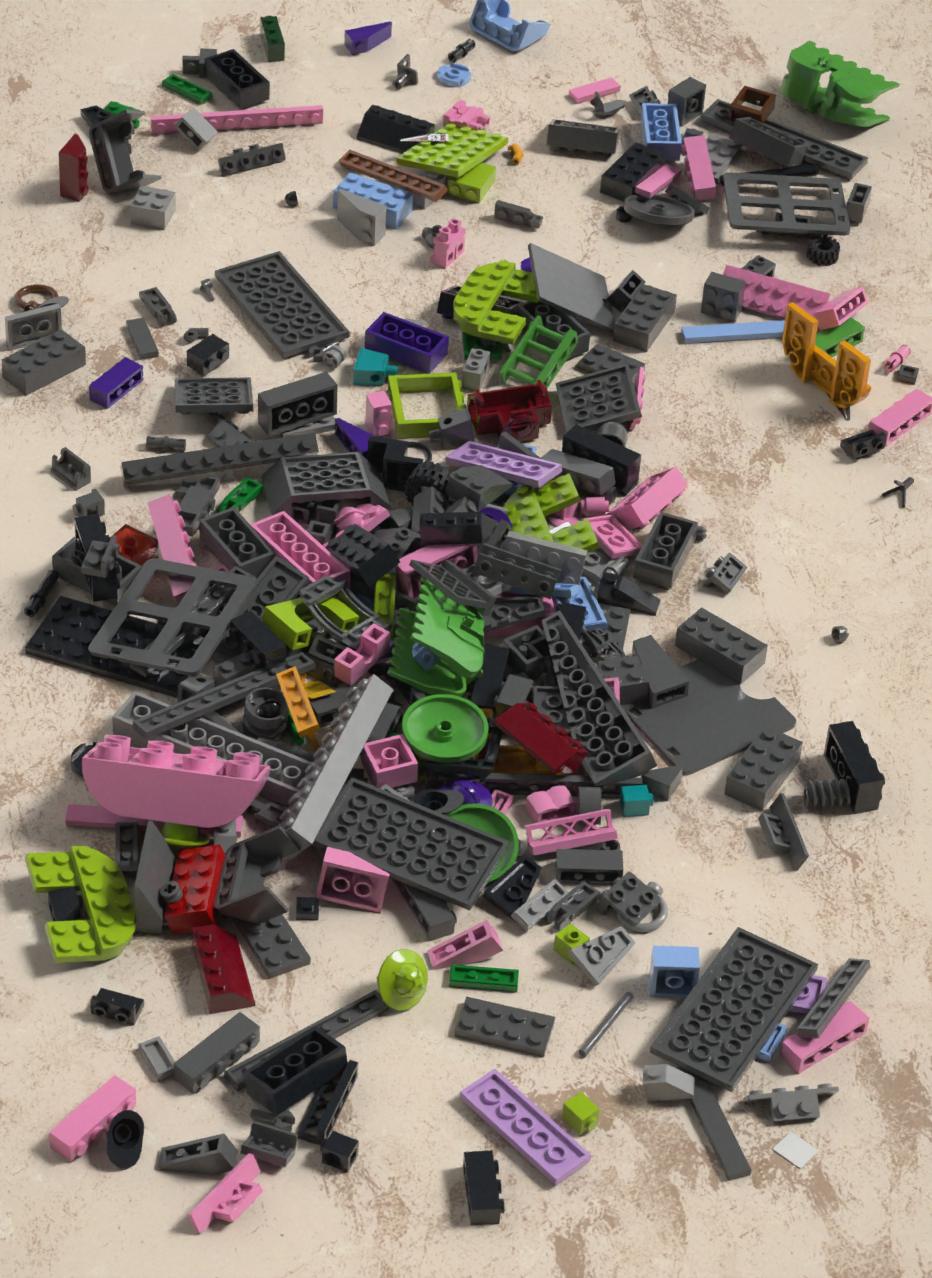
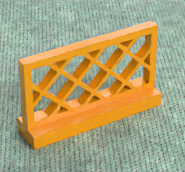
[276,666,320,752]

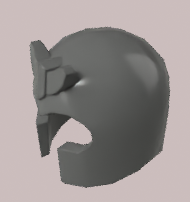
[597,422,628,447]

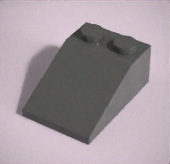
[446,465,513,512]

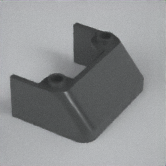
[89,110,162,193]
[214,825,301,924]

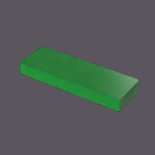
[162,74,212,105]
[449,964,519,992]

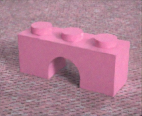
[334,623,390,686]

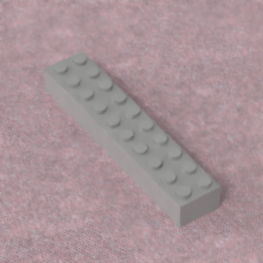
[276,674,394,860]
[112,691,312,807]

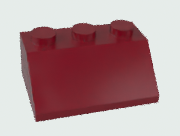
[58,134,89,202]

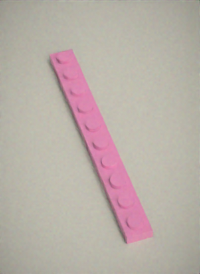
[150,105,323,135]

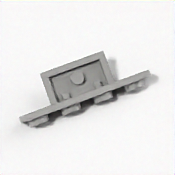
[743,1083,839,1122]

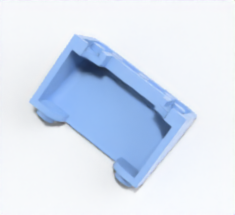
[469,0,551,51]

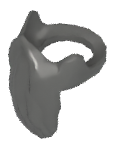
[590,91,626,117]

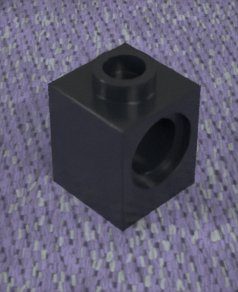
[320,1131,359,1173]

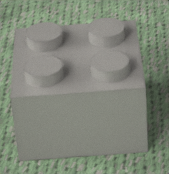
[130,186,176,230]

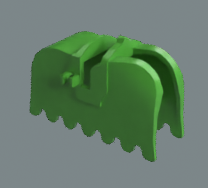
[780,41,900,127]
[387,576,485,697]

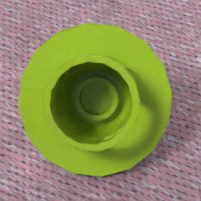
[159,822,210,860]
[377,949,428,1011]

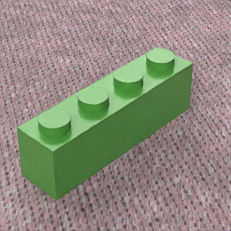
[815,317,865,357]

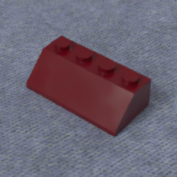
[493,702,588,773]
[192,924,255,1014]

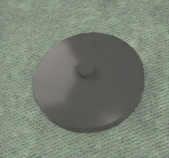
[624,194,695,225]

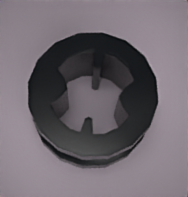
[616,206,632,223]

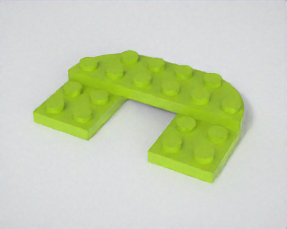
[454,260,539,345]
[503,473,600,553]
[25,846,137,963]

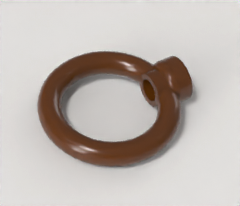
[14,284,59,312]

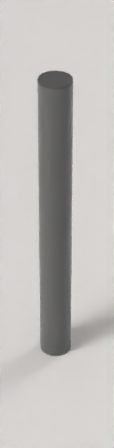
[579,992,634,1057]

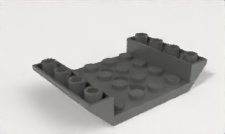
[262,452,390,517]

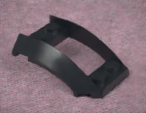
[427,717,502,783]

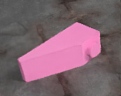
[427,920,503,969]

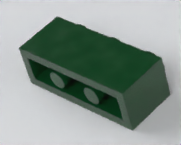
[260,15,285,62]

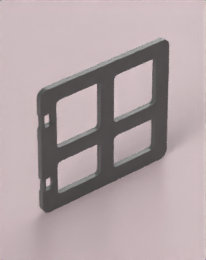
[88,558,256,676]

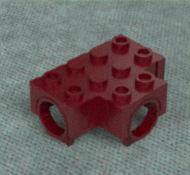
[467,379,552,441]

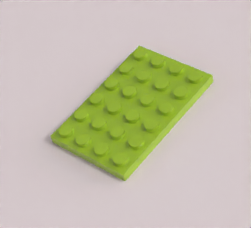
[397,124,508,178]

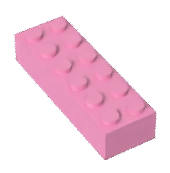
[250,511,351,590]

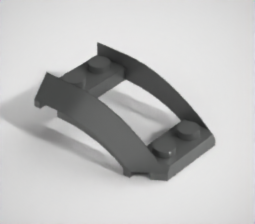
[299,576,393,651]

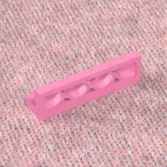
[525,809,618,856]

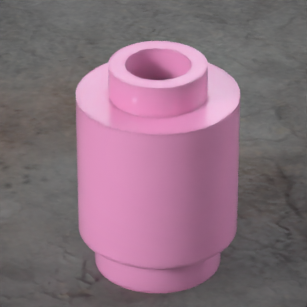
[581,497,609,517]

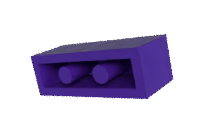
[89,357,143,409]

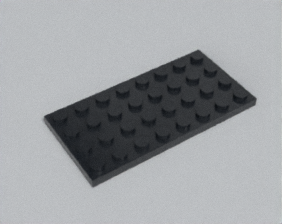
[25,595,205,698]

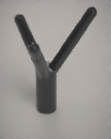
[882,477,914,508]

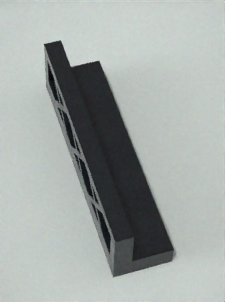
[298,1060,358,1146]

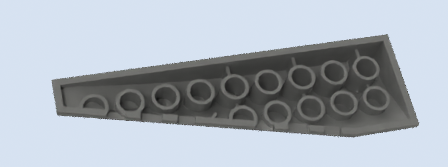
[542,610,657,786]

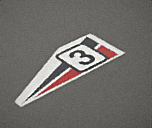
[400,134,448,141]

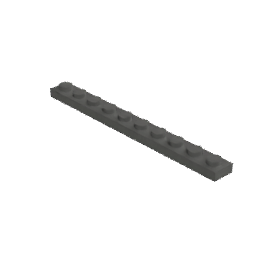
[132,652,315,739]
[426,771,642,798]

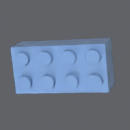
[640,103,682,161]
[333,173,413,229]

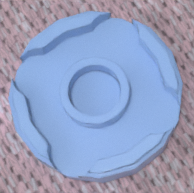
[437,63,471,87]

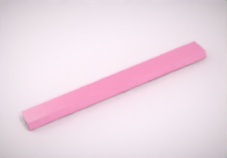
[65,804,243,837]

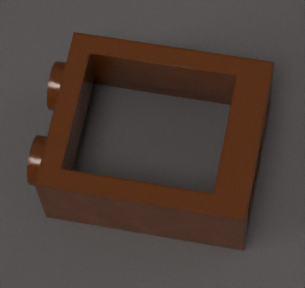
[728,85,776,124]

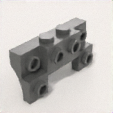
[155,476,220,537]

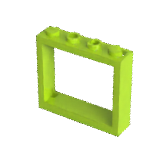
[388,372,467,439]

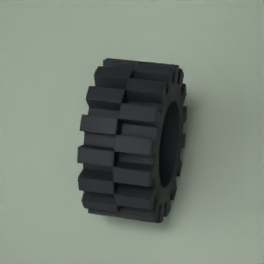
[806,235,840,266]

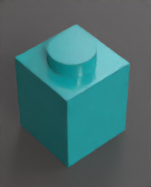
[619,785,653,817]

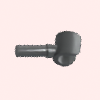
[200,278,215,301]

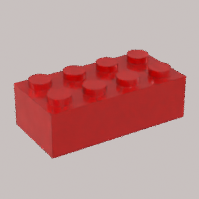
[164,844,225,934]

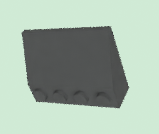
[546,119,620,156]
[134,821,176,935]

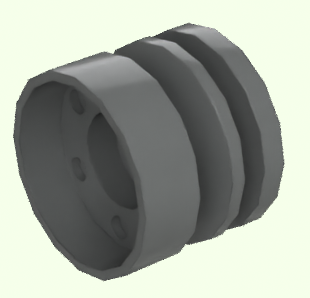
[242,687,289,742]

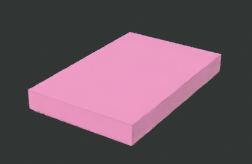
[581,515,642,559]

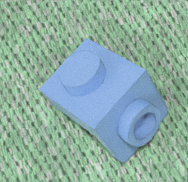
[412,642,442,671]

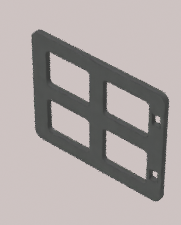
[723,172,850,236]

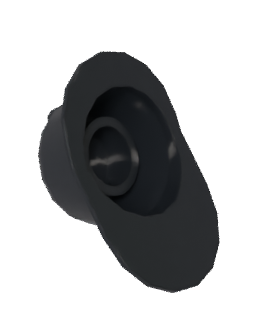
[413,789,464,815]
[106,1110,144,1169]

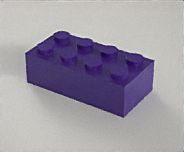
[364,312,449,374]

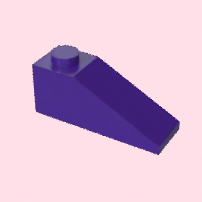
[344,21,392,55]
[335,418,375,458]

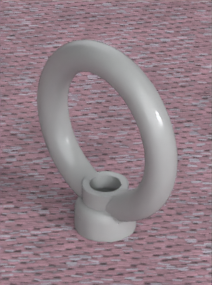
[615,882,668,932]

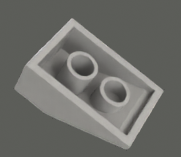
[337,189,386,246]

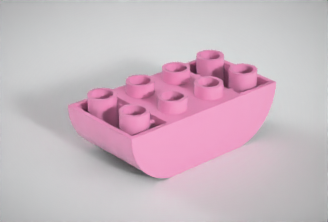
[82,735,271,828]

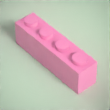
[681,135,716,201]
[814,286,868,330]
[868,388,932,447]
[780,1001,869,1074]
[49,1075,136,1162]

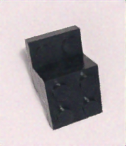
[367,436,424,491]

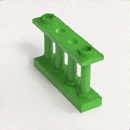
[499,315,578,389]

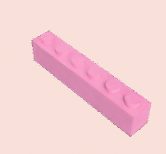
[147,494,197,604]

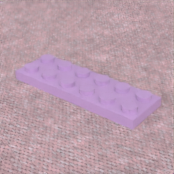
[445,441,562,488]
[459,1069,591,1185]

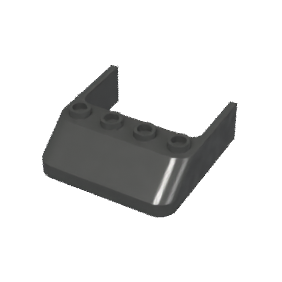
[350,528,427,612]

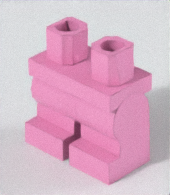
[443,99,490,131]
[430,218,466,269]

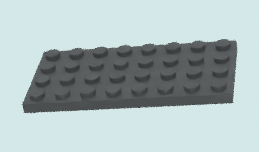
[215,251,350,358]
[311,777,509,911]
[650,927,818,1092]

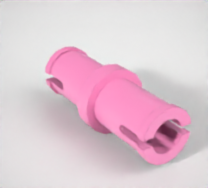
[884,344,911,371]

